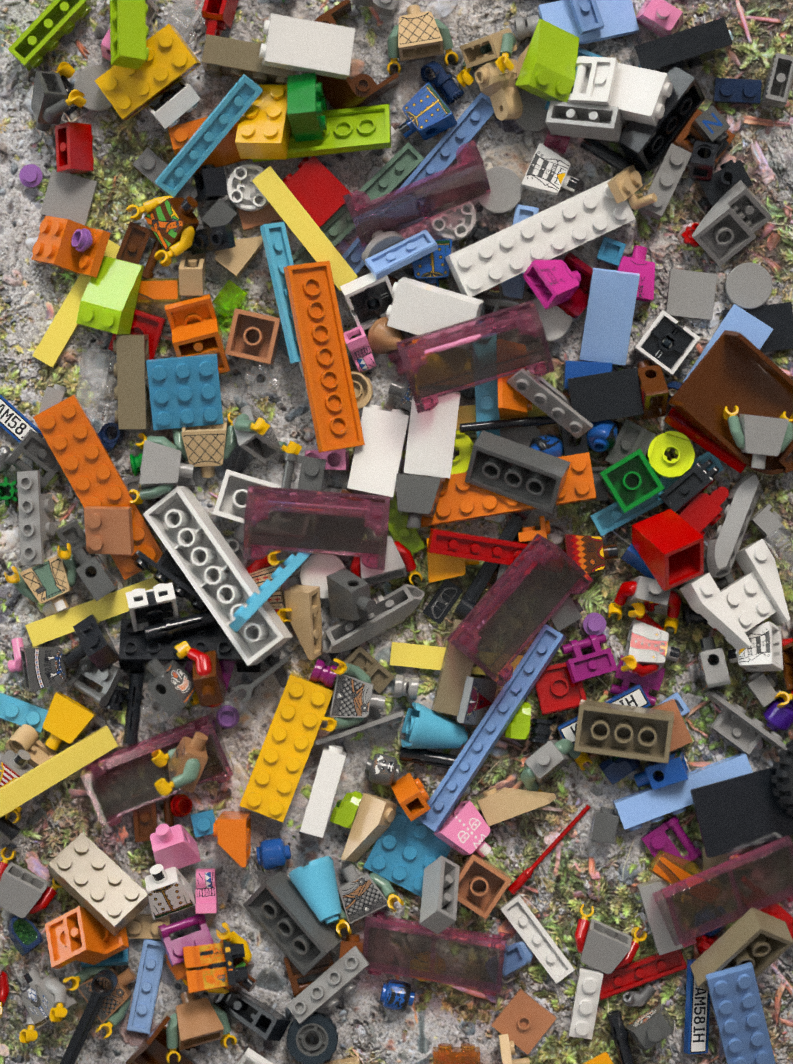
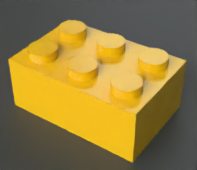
[235,85,292,160]

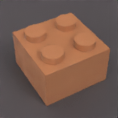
[225,308,282,365]
[457,852,512,919]

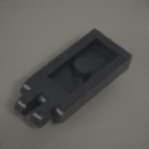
[184,224,236,255]
[659,459,720,513]

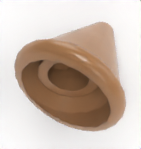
[368,317,404,354]

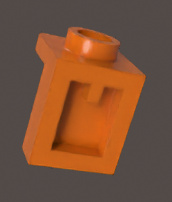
[517,516,551,542]

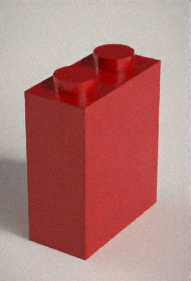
[282,156,353,228]

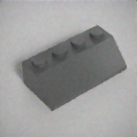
[465,430,571,514]
[243,869,343,976]

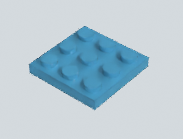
[146,354,223,431]
[363,805,452,897]

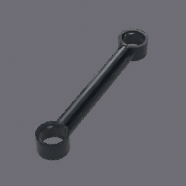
[453,510,532,621]
[60,969,118,1064]

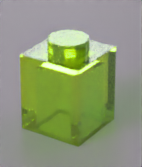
[213,280,249,318]

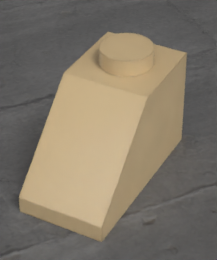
[214,236,264,279]
[179,253,206,298]

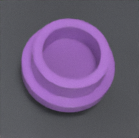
[19,164,43,188]
[71,228,93,252]
[583,613,606,636]
[216,705,240,729]

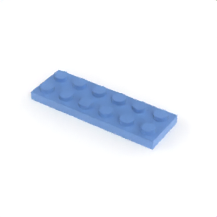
[705,962,776,1064]

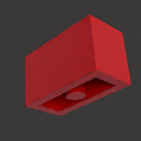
[55,122,94,174]

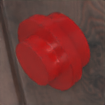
[170,794,192,817]

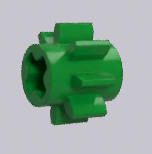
[0,477,18,506]

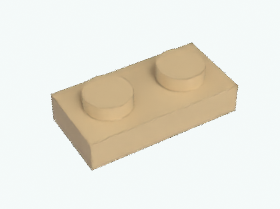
[126,914,171,939]

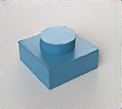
[596,236,626,267]
[190,809,216,838]

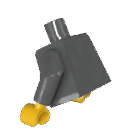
[31,62,86,131]

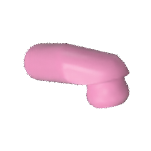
[7,638,24,673]

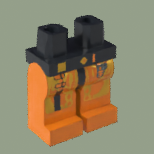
[183,942,248,994]

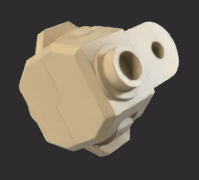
[475,58,523,121]

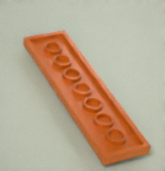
[284,261,365,453]
[33,394,164,580]
[421,452,597,528]

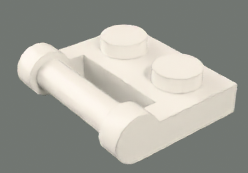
[568,56,618,106]

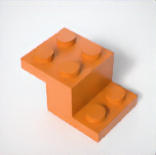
[31,216,111,278]
[165,294,230,374]
[45,906,129,969]

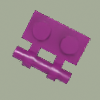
[560,634,618,684]
[609,655,666,706]

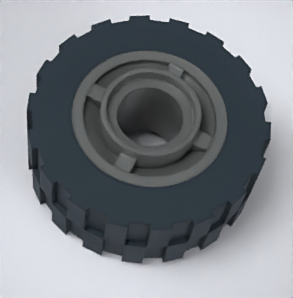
[286,1012,338,1064]

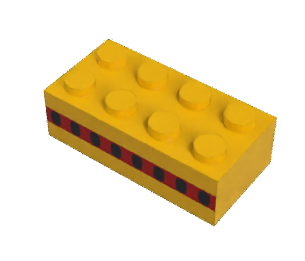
[95,24,201,121]

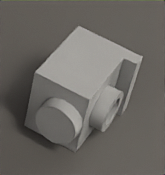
[39,384,68,413]
[750,504,786,540]
[745,672,781,707]

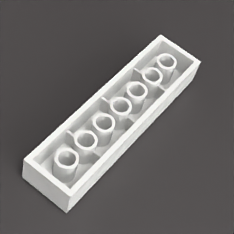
[444,179,635,297]
[143,486,293,666]

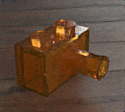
[433,1043,480,1064]

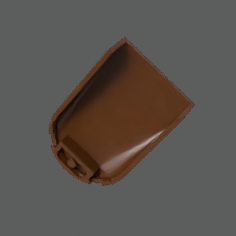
[668,330,793,475]

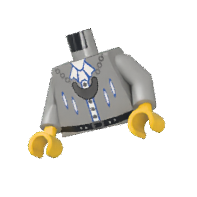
[19,969,76,1043]

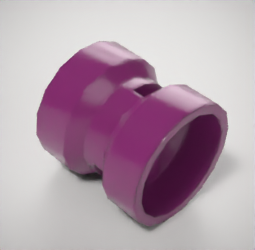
[309,659,338,689]

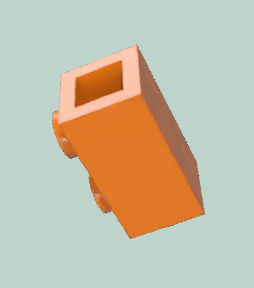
[391,773,431,821]

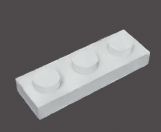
[569,968,603,1040]

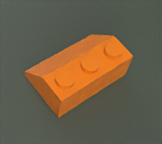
[167,117,249,174]
[497,339,532,419]
[213,811,251,867]

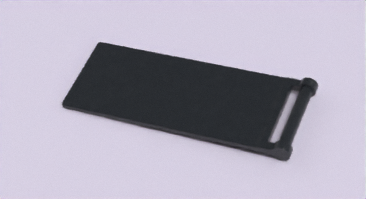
[690,767,793,858]

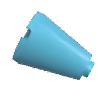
[401,702,468,749]
[289,856,342,925]

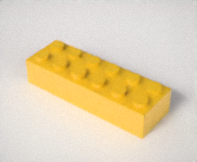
[239,673,334,822]

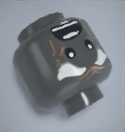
[365,753,400,786]

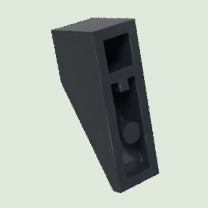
[215,989,291,1041]

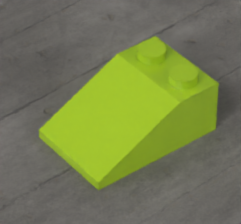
[515,19,579,102]
[76,256,144,334]

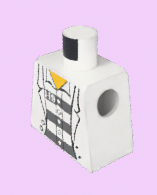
[521,143,579,197]
[728,621,783,672]

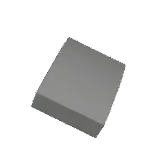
[692,180,772,266]

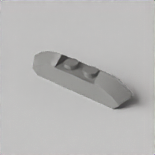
[707,471,762,578]
[322,584,425,653]

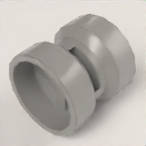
[514,15,539,41]
[393,674,419,700]

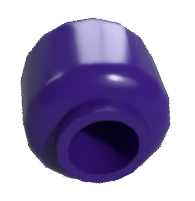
[764,697,793,732]

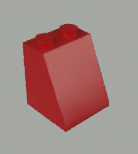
[632,508,704,591]

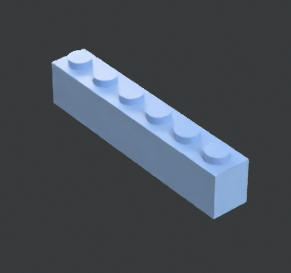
[613,752,753,831]

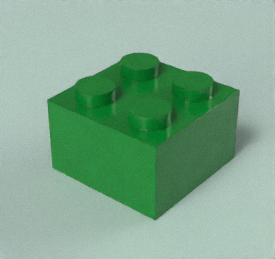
[287,73,327,142]
[598,449,665,515]

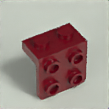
[557,252,593,319]

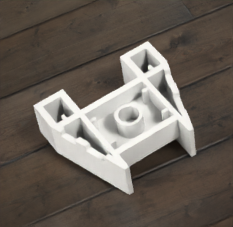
[680,539,790,650]

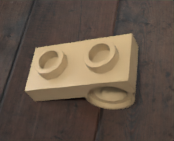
[5,724,57,768]

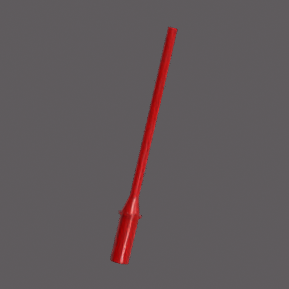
[508,805,591,895]

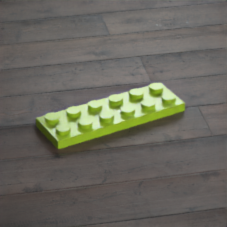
[252,104,391,162]

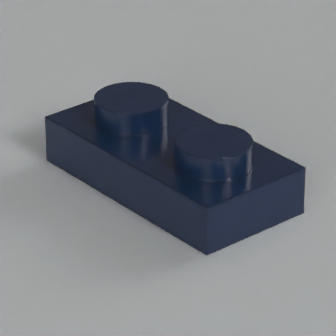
[713,78,762,105]

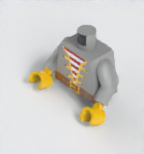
[0,750,34,824]

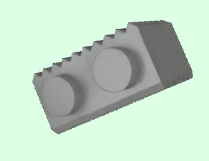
[761,53,793,108]

